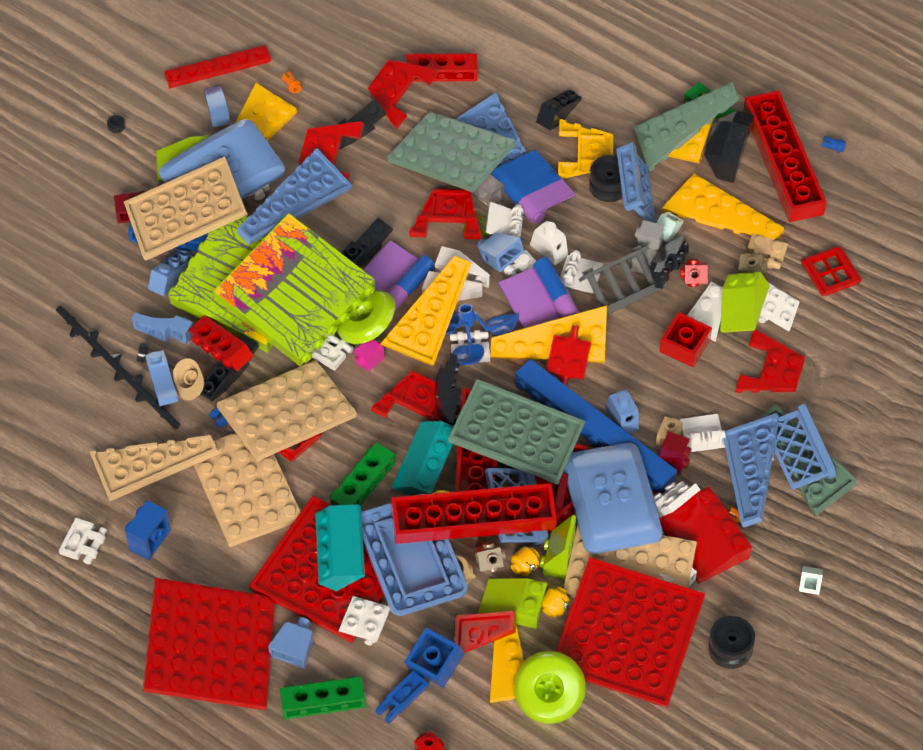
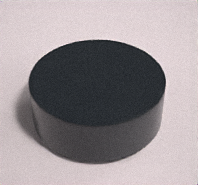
[107,115,126,133]
[137,343,148,363]

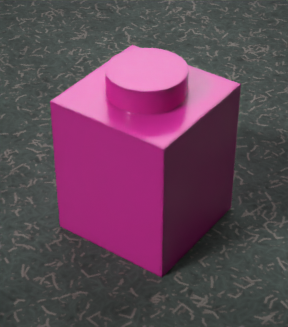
[354,339,384,371]

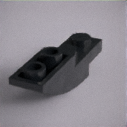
[336,99,387,150]
[341,217,393,268]
[651,236,689,289]
[200,334,259,402]
[435,353,461,426]

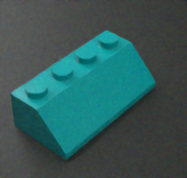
[392,421,454,496]
[315,504,365,591]

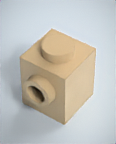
[656,416,683,446]

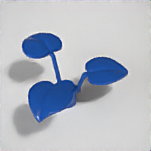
[445,304,519,365]

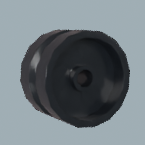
[589,155,623,202]
[708,616,755,669]

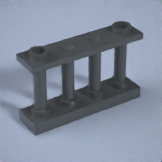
[578,245,668,315]

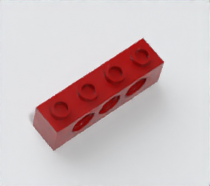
[406,53,477,82]
[188,315,254,371]

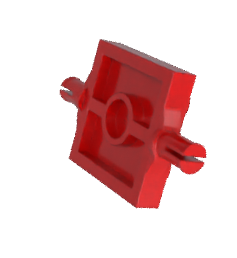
[546,326,592,386]

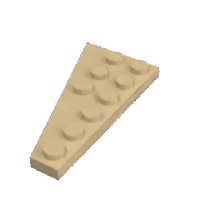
[89,435,219,501]

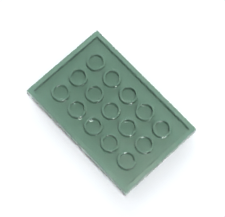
[387,111,516,192]
[448,379,586,485]

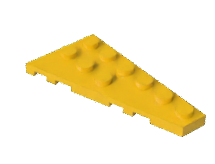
[235,83,297,141]
[662,173,784,240]
[380,256,472,366]
[490,306,607,363]

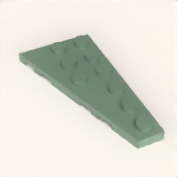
[634,82,740,172]
[761,405,858,517]

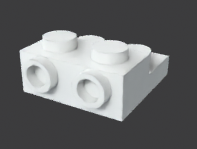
[653,481,700,518]

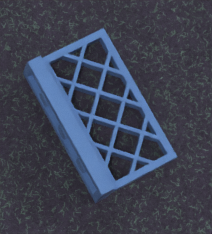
[616,142,656,223]
[774,404,836,490]
[485,468,549,545]

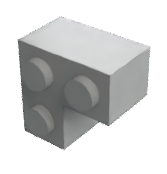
[629,220,665,274]

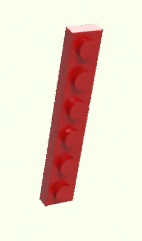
[164,45,271,89]

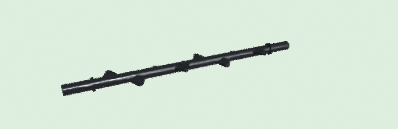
[56,306,180,430]

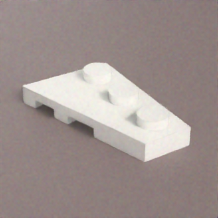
[687,282,723,342]

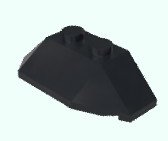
[704,111,755,183]

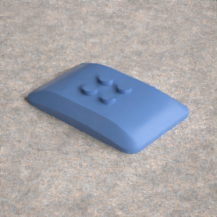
[159,119,285,199]
[564,443,663,554]
[361,494,468,616]

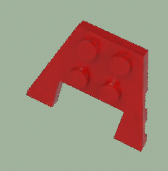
[368,60,439,129]
[298,121,364,181]
[409,189,481,239]
[735,329,805,393]
[371,371,441,421]

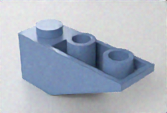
[148,249,195,296]

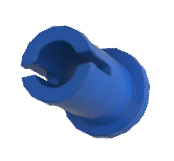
[822,136,846,153]

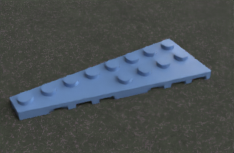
[236,148,353,245]

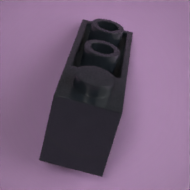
[536,90,582,131]

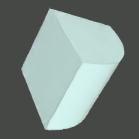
[657,212,684,242]
[799,566,823,595]

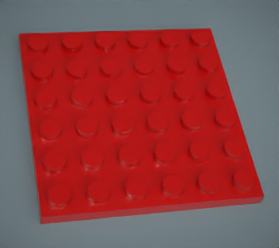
[249,496,384,644]
[556,557,706,708]
[142,578,275,710]

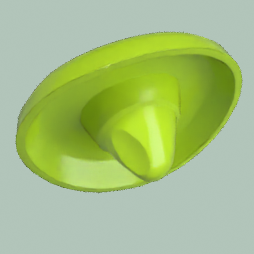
[337,290,395,344]
[514,651,586,724]

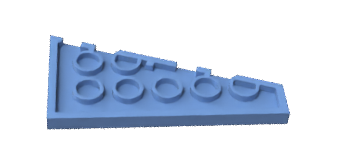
[455,93,526,166]
[723,413,779,527]

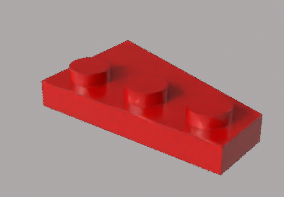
[454,611,516,653]

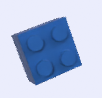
[125,500,171,560]
[404,628,465,688]

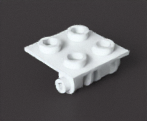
[486,202,523,238]
[560,250,603,294]
[758,283,800,331]
[680,414,725,452]
[339,596,390,645]

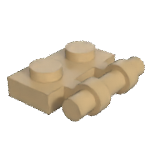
[745,234,788,270]

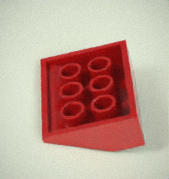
[659,486,752,584]

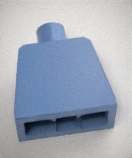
[478,233,524,272]
[606,390,639,434]
[268,617,313,669]

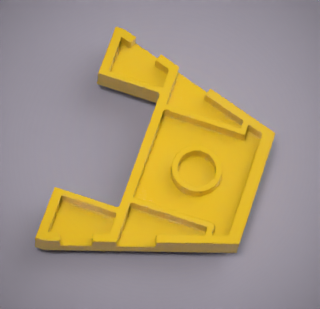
[558,119,613,179]

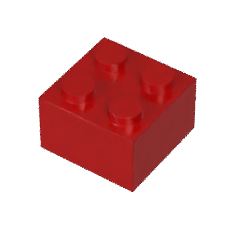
[659,312,712,367]

